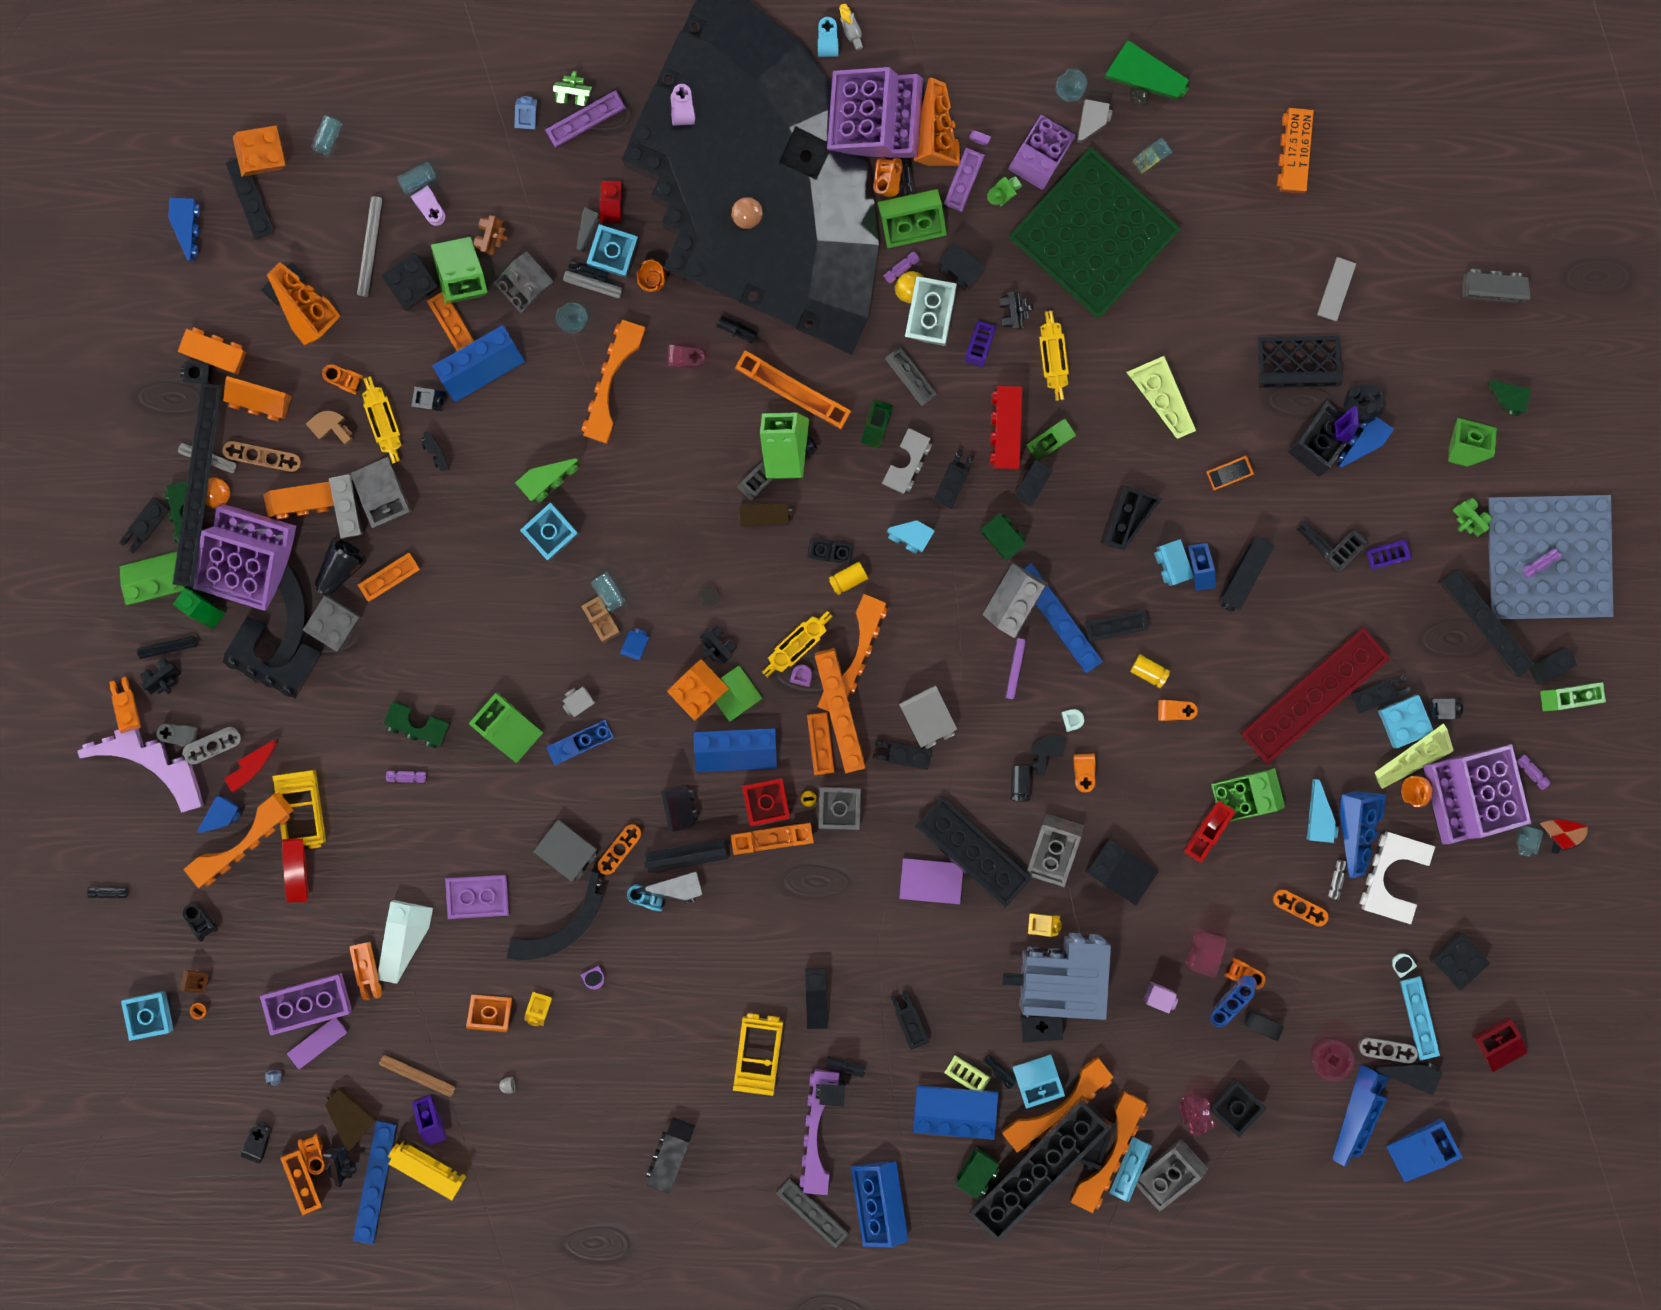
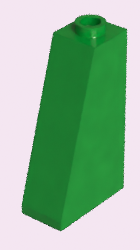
[1104,41,1189,100]

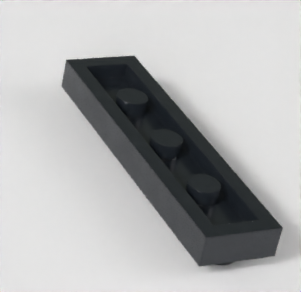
[225,159,275,240]

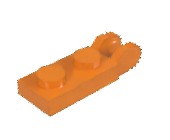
[109,677,141,734]
[349,942,382,1001]

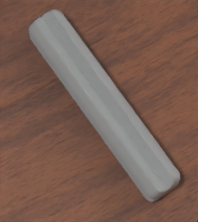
[563,271,622,298]
[178,443,237,473]

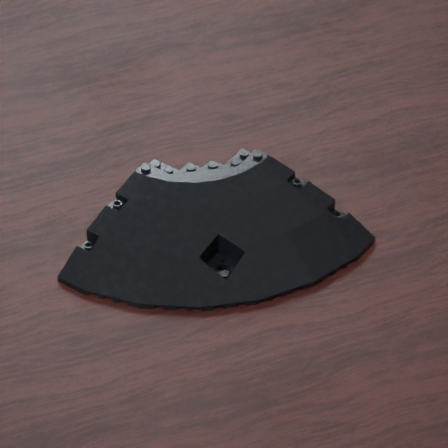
[622,0,879,356]

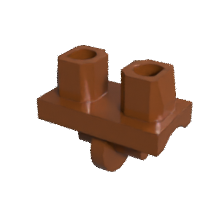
[473,216,509,256]

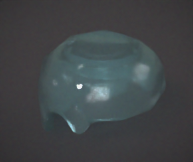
[1055,69,1087,102]
[555,303,588,334]

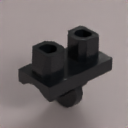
[999,291,1034,329]
[700,626,737,664]
[140,658,181,695]
[323,1146,357,1187]

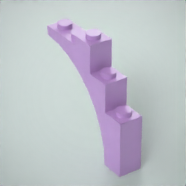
[78,728,205,813]

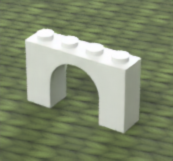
[1360,831,1435,924]

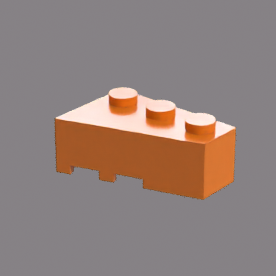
[263,482,334,519]

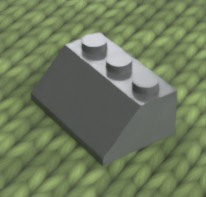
[1462,269,1530,304]

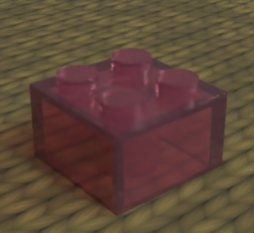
[1186,929,1228,978]

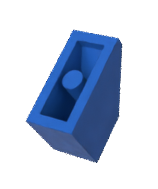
[1187,543,1216,591]
[620,628,650,661]
[198,795,242,833]

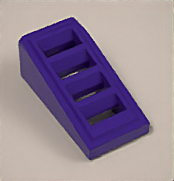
[964,320,997,368]
[1335,406,1359,442]
[1366,539,1412,570]

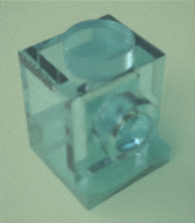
[1516,826,1544,857]

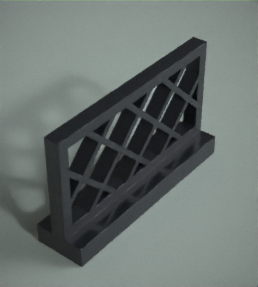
[1258,336,1342,388]
[644,839,728,873]

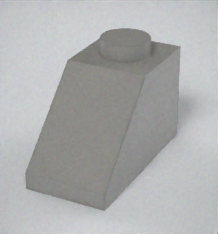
[1077,100,1112,143]

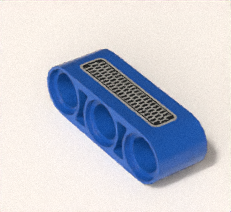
[1210,975,1257,1027]

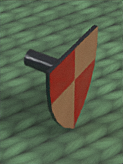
[1539,820,1588,854]

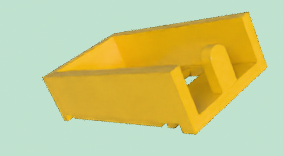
[272,770,326,849]
[733,1013,783,1096]
[388,1141,466,1200]

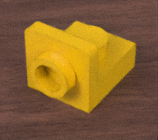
[1028,913,1061,937]
[524,992,552,1026]

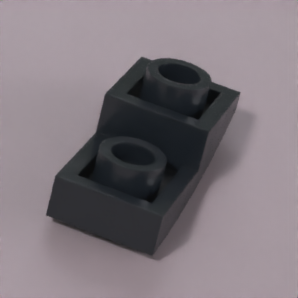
[421,432,450,472]
[807,538,853,565]

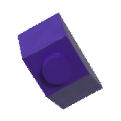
[412,1095,447,1146]

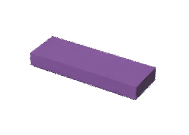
[943,148,985,212]
[1005,638,1026,699]
[287,1018,348,1069]

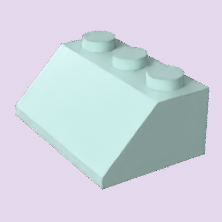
[905,276,957,346]

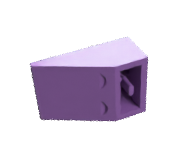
[1008,115,1076,190]

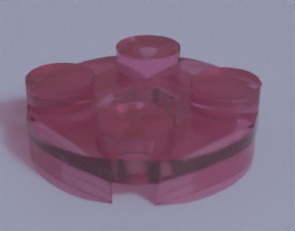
[1180,1094,1213,1136]

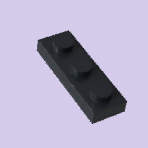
[1084,609,1149,642]

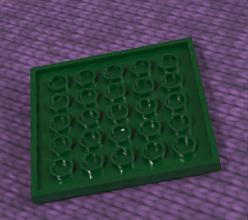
[1008,147,1180,319]

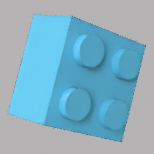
[587,224,639,278]
[520,503,579,561]
[1378,695,1434,748]
[121,990,174,1041]

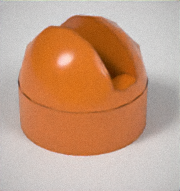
[190,1003,206,1020]

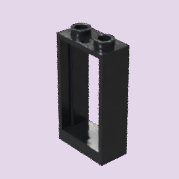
[1218,536,1275,612]

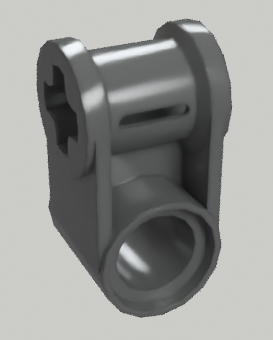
[157,723,198,747]

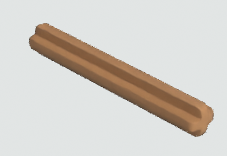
[379,1055,455,1097]

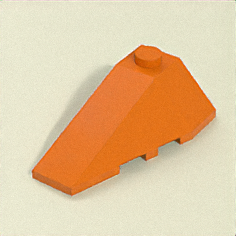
[914,78,960,166]
[267,262,340,345]

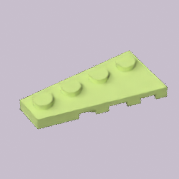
[1127,356,1196,439]
[1375,724,1454,789]

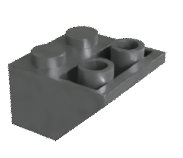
[494,252,554,313]

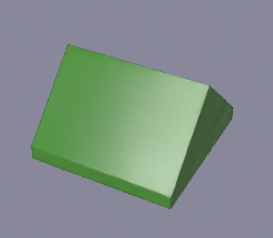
[716,666,763,722]

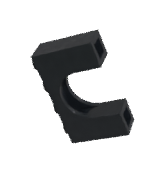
[223,616,320,699]

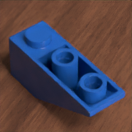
[168,198,200,262]
[1337,417,1394,468]
[546,720,614,766]

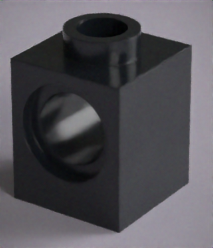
[180,361,213,384]

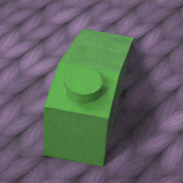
[1540,682,1606,711]

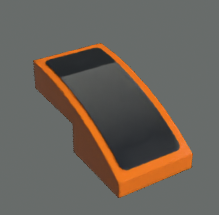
[1207,455,1254,490]

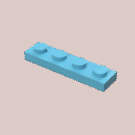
[1400,976,1440,1061]

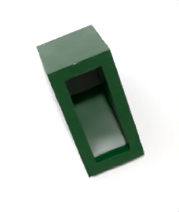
[1487,380,1531,417]
[861,400,893,449]

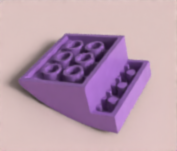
[827,67,923,158]
[193,504,296,611]
[1423,744,1531,844]

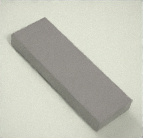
[1317,257,1356,322]

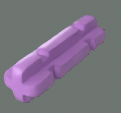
[884,252,920,284]
[1523,549,1561,578]
[1517,755,1550,790]
[386,771,426,783]

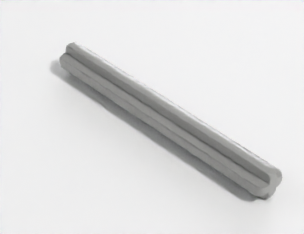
[357,196,382,297]

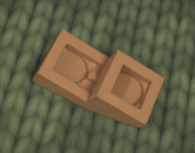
[582,596,621,644]

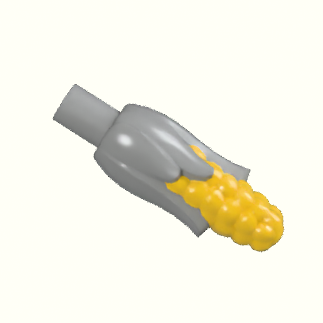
[839,4,863,51]

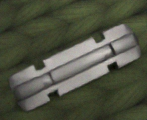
[1328,860,1348,900]

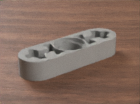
[183,727,241,764]
[1358,1037,1418,1063]

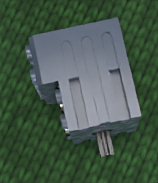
[1002,933,1111,1020]

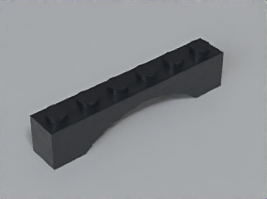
[1438,569,1534,677]

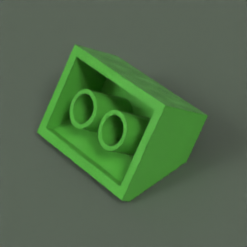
[878,189,947,248]
[120,552,189,606]

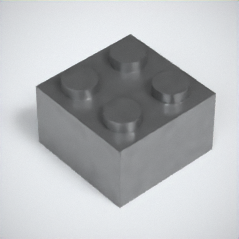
[303,596,362,652]
[819,787,861,830]

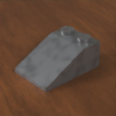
[1026,813,1084,887]
[1136,1139,1208,1212]

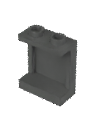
[533,819,598,882]

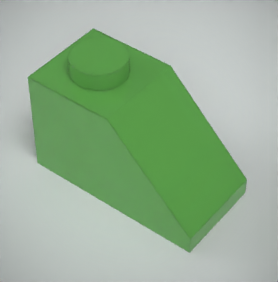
[1026,419,1076,461]

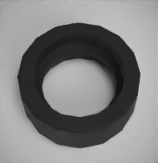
[1243,1010,1284,1041]

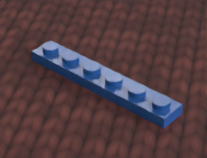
[1024,563,1103,674]
[353,1120,397,1245]

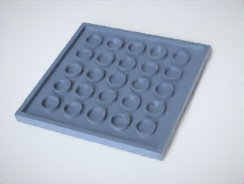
[1488,495,1613,619]

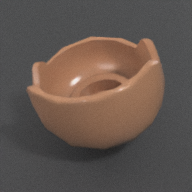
[731,197,763,229]

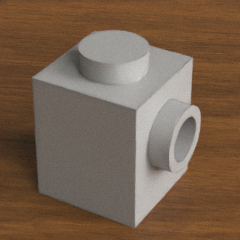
[563,686,595,717]

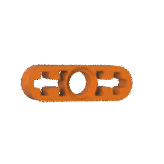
[598,824,642,875]
[1273,889,1328,926]

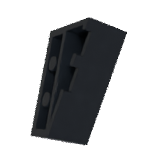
[1100,485,1163,550]
[646,1117,695,1194]

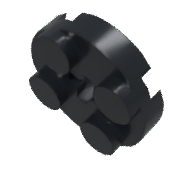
[1344,385,1386,424]

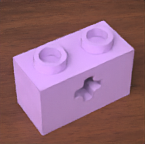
[1143,981,1178,1013]

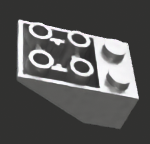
[351,457,412,529]

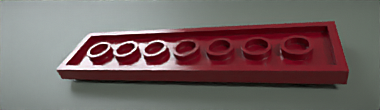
[1240,628,1390,765]

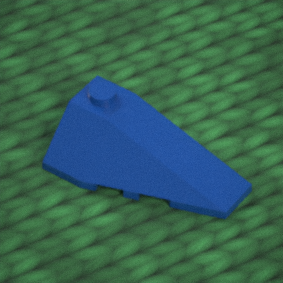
[1340,791,1386,878]

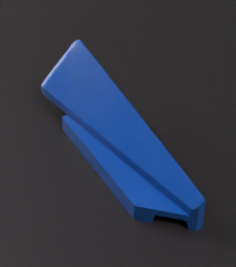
[1333,1065,1389,1167]

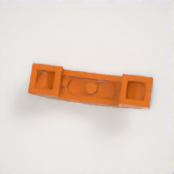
[731,823,814,855]

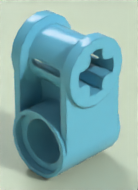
[818,17,839,57]
[627,884,663,912]

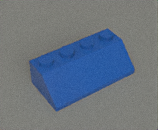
[433,325,525,403]
[693,728,777,772]
[913,1085,998,1140]
[851,1161,909,1247]

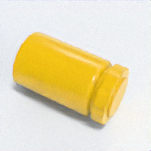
[829,562,868,595]
[1130,654,1170,688]

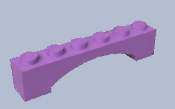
[800,1069,839,1195]

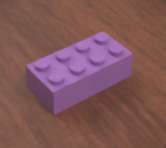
[260,973,353,1036]

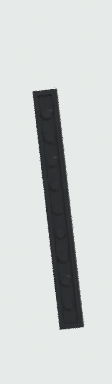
[172,383,222,588]

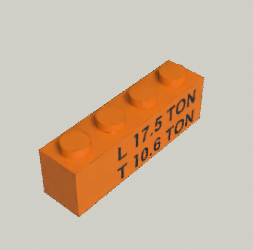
[1277,108,1314,194]

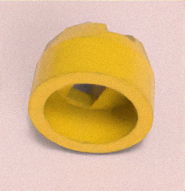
[801,790,817,807]

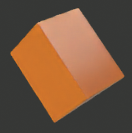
[466,995,512,1032]

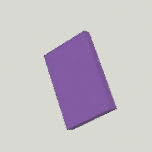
[899,858,963,904]
[445,875,509,919]

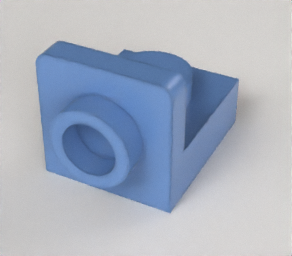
[515,96,537,129]

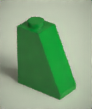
[173,588,226,629]

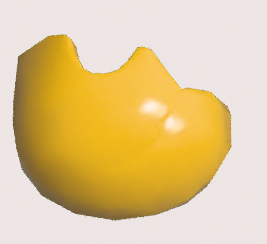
[895,271,924,303]

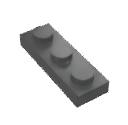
[885,347,937,406]

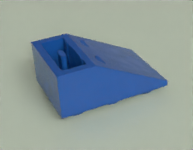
[1386,1118,1463,1182]

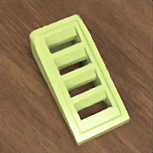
[944,1055,991,1091]

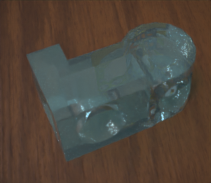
[1132,137,1173,174]

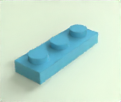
[1109,1137,1152,1202]

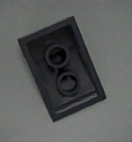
[1288,401,1347,477]
[661,785,698,832]
[1085,838,1158,906]

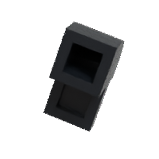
[1030,735,1065,776]

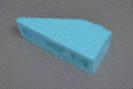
[1307,779,1338,843]

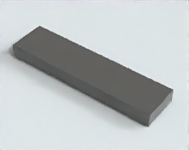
[776,1178,849,1249]

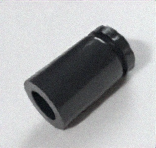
[1010,765,1032,802]

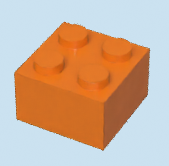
[233,125,285,177]
[667,659,729,721]

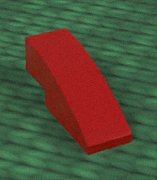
[224,740,278,792]
[1183,801,1235,863]
[282,838,309,903]

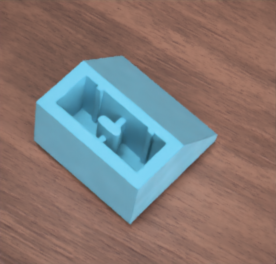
[886,521,934,554]
[1154,539,1194,586]
[1012,1054,1065,1109]

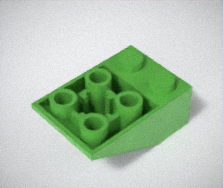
[431,237,487,304]
[760,413,809,479]
[515,458,580,503]
[469,693,543,763]
[1211,768,1285,822]

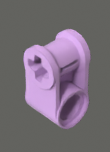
[671,84,695,126]
[411,185,445,226]

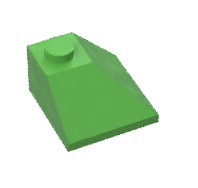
[1448,418,1497,467]

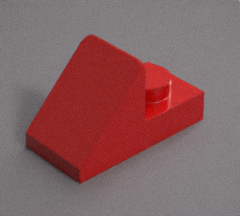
[600,181,622,223]

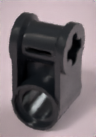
[182,902,218,942]
[241,1122,271,1164]

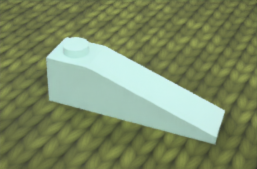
[378,900,433,984]

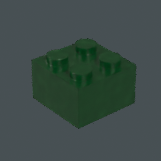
[979,513,1026,561]
[955,1146,1000,1199]

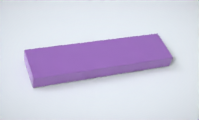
[545,90,626,148]

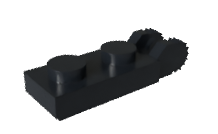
[933,450,974,509]
[119,497,170,553]
[1351,675,1411,713]
[873,741,932,770]
[891,990,929,1050]

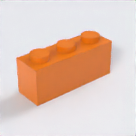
[178,327,247,375]
[280,1149,322,1215]

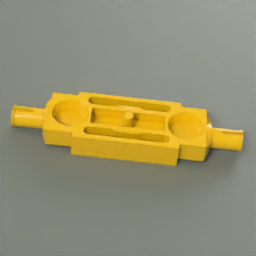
[1039,311,1069,401]
[362,376,401,464]
[762,611,833,678]

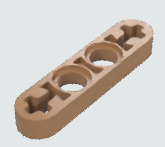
[223,441,302,472]

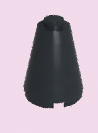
[315,537,367,595]

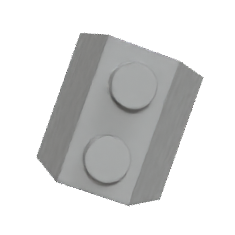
[899,686,957,749]

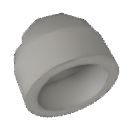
[499,1077,515,1094]

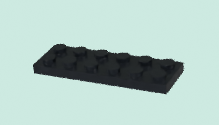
[914,796,1032,909]

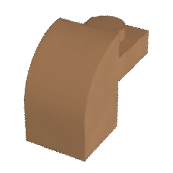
[306,411,353,445]

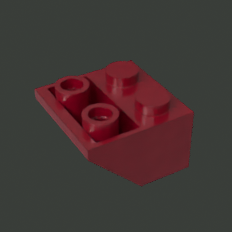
[1472,1017,1528,1073]

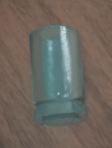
[311,115,343,155]
[397,161,437,195]
[591,572,626,612]

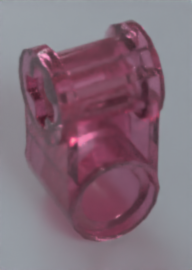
[666,345,706,367]

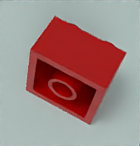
[742,778,790,826]

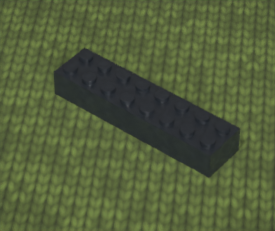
[969,1095,1112,1242]

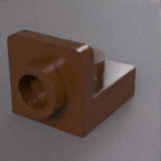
[180,969,209,993]

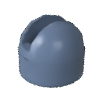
[265,1070,282,1086]

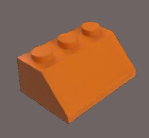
[223,376,292,422]

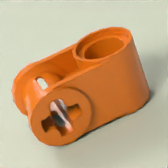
[873,157,903,198]
[322,364,363,395]
[1158,700,1198,721]
[1073,754,1095,793]
[1225,957,1266,989]
[298,1133,328,1175]

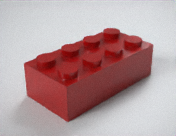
[989,386,1022,471]

